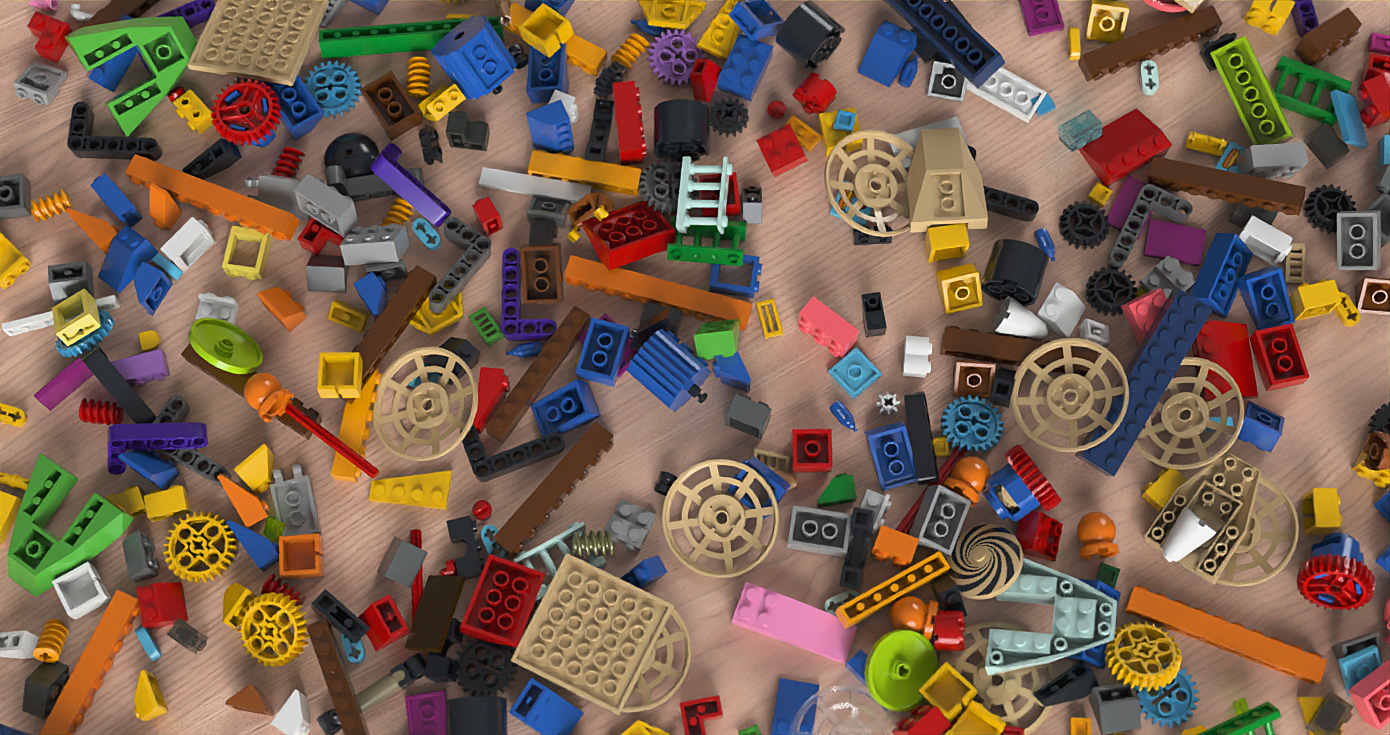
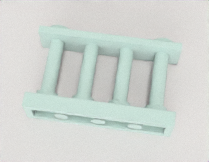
[676,156,733,234]
[514,522,607,604]

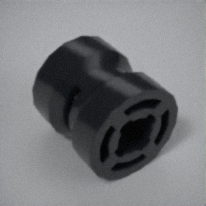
[508,43,529,69]
[654,471,678,496]

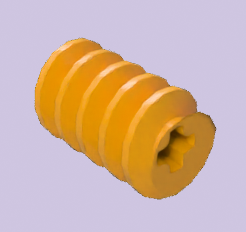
[611,33,650,73]
[406,57,431,98]
[30,188,74,223]
[380,198,416,227]
[33,619,69,663]

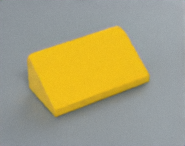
[327,299,371,333]

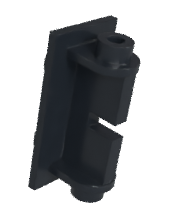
[419,124,443,165]
[853,225,892,245]

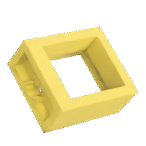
[222,225,273,280]
[52,288,101,346]

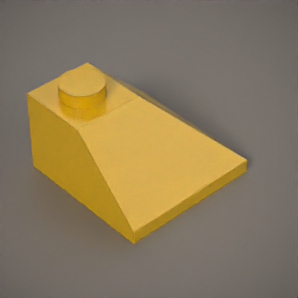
[234,444,275,495]
[223,582,257,631]
[133,670,169,722]

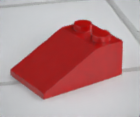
[473,367,510,434]

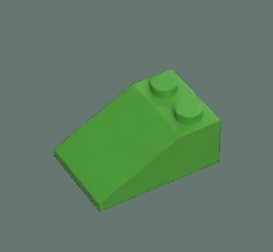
[694,319,740,360]

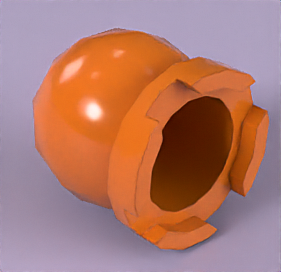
[244,372,294,422]
[943,456,991,507]
[1077,512,1119,560]
[889,596,938,640]

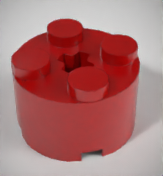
[792,72,837,115]
[934,611,965,651]

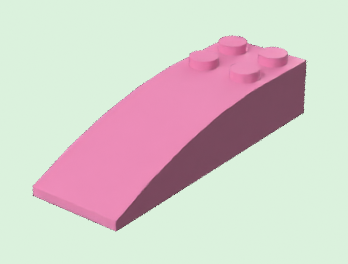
[732,582,858,664]

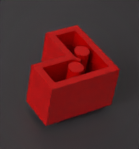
[27,11,73,64]
[1357,75,1390,129]
[298,217,350,256]
[679,695,723,735]

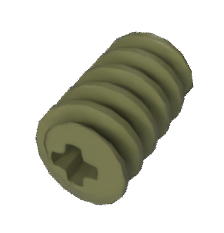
[572,530,613,557]

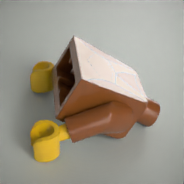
[567,192,614,243]

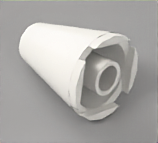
[992,296,1048,341]
[1161,506,1216,562]

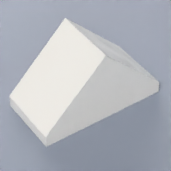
[1079,319,1111,345]

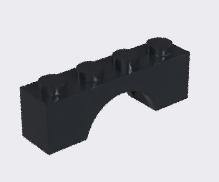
[839,507,875,590]

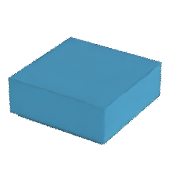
[1031,93,1056,117]
[834,109,856,133]

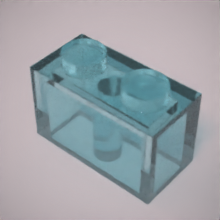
[1058,110,1103,152]

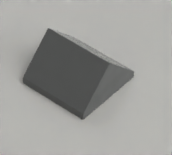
[526,195,570,228]
[306,255,349,293]
[377,536,428,588]
[1332,630,1382,664]

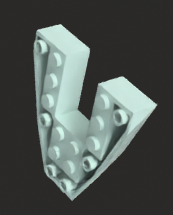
[985,558,1117,675]

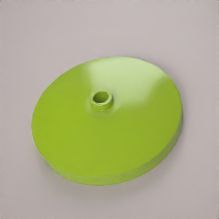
[188,318,263,374]
[864,629,938,712]

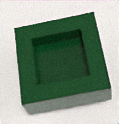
[1095,563,1120,589]

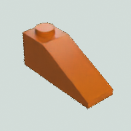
[149,183,182,231]
[65,208,120,255]
[217,473,270,528]

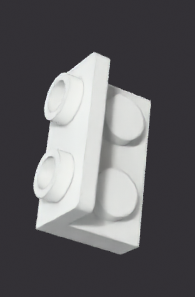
[196,293,240,325]
[860,489,892,535]

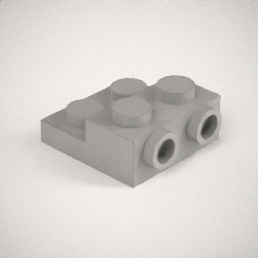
[14,60,67,105]
[1138,256,1195,299]
[604,499,657,551]

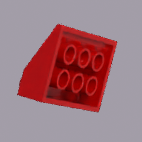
[1075,108,1172,187]
[581,200,675,270]
[1192,320,1258,401]
[460,554,546,647]

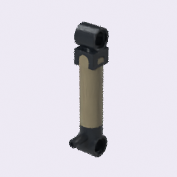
[317,653,427,735]

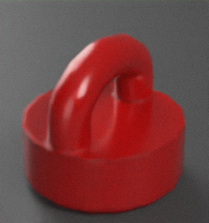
[167,86,186,105]
[767,100,787,119]
[472,500,492,520]
[439,559,458,576]

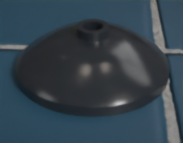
[324,133,379,179]

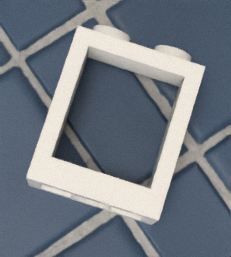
[1238,215,1293,266]
[160,217,215,274]

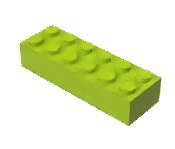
[1210,36,1295,145]

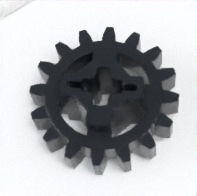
[593,61,626,99]
[710,97,749,137]

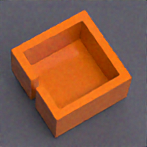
[870,525,919,570]
[279,534,324,580]

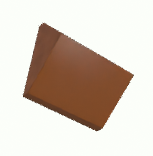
[1355,277,1390,315]
[953,360,996,398]
[225,684,275,716]

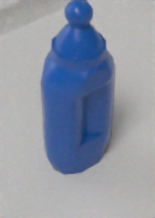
[631,19,665,37]
[898,55,918,88]
[1034,228,1055,261]
[506,341,542,358]
[829,401,858,432]

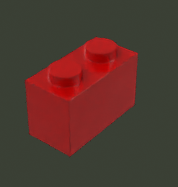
[472,196,503,237]

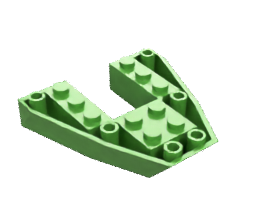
[65,16,197,137]
[8,453,134,597]

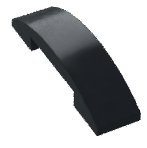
[584,99,614,162]

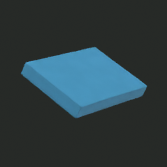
[1330,90,1369,149]

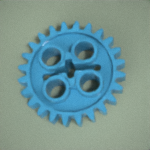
[304,61,362,118]
[55,310,115,358]
[940,395,1004,455]
[1134,663,1199,728]

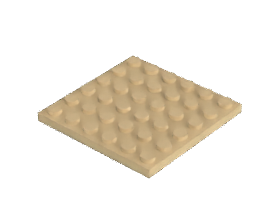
[187,0,329,86]
[511,553,674,716]

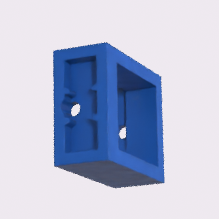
[729,0,785,41]
[90,174,143,228]
[709,255,763,298]
[727,456,791,519]

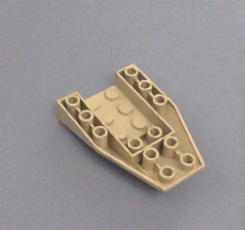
[906,128,988,232]
[1144,451,1262,585]

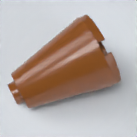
[1363,431,1390,471]

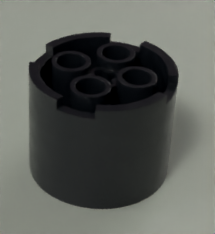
[775,0,845,71]
[654,99,710,163]
[981,239,1049,306]
[445,696,508,735]

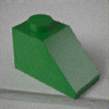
[816,473,857,508]

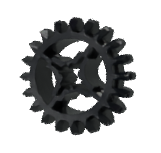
[1303,184,1357,234]
[1058,200,1110,250]
[1085,266,1138,317]

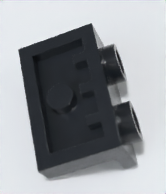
[1199,32,1237,72]

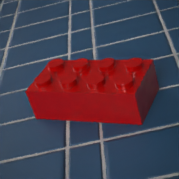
[612,81,646,166]

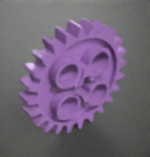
[648,29,707,88]

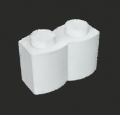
[902,335,932,378]

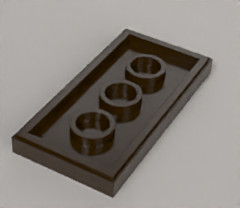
[405,575,465,652]

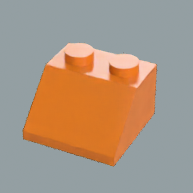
[256,286,307,332]

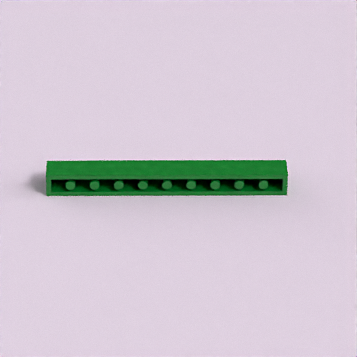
[319,16,504,58]

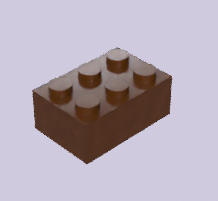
[1294,7,1362,66]
[360,71,423,141]
[520,243,564,304]

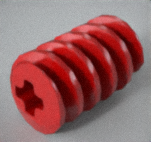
[270,147,305,178]
[79,398,123,426]
[261,573,306,615]

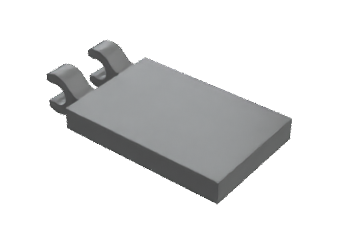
[244,173,311,219]
[270,463,321,536]

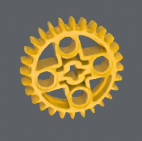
[163,511,238,584]
[237,592,310,667]
[1105,620,1182,692]

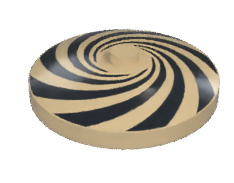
[945,524,1023,600]

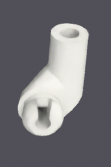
[69,3,94,22]

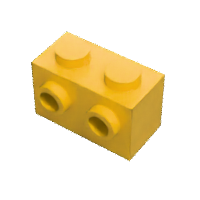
[173,89,213,135]

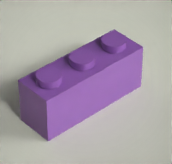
[111,349,170,386]

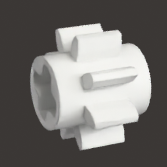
[876,391,900,417]

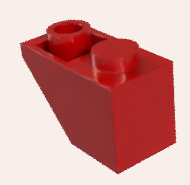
[690,58,722,102]

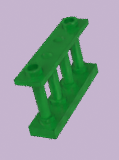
[1274,56,1352,127]
[667,216,747,266]
[1197,701,1281,735]

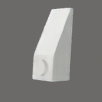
[0,630,39,659]

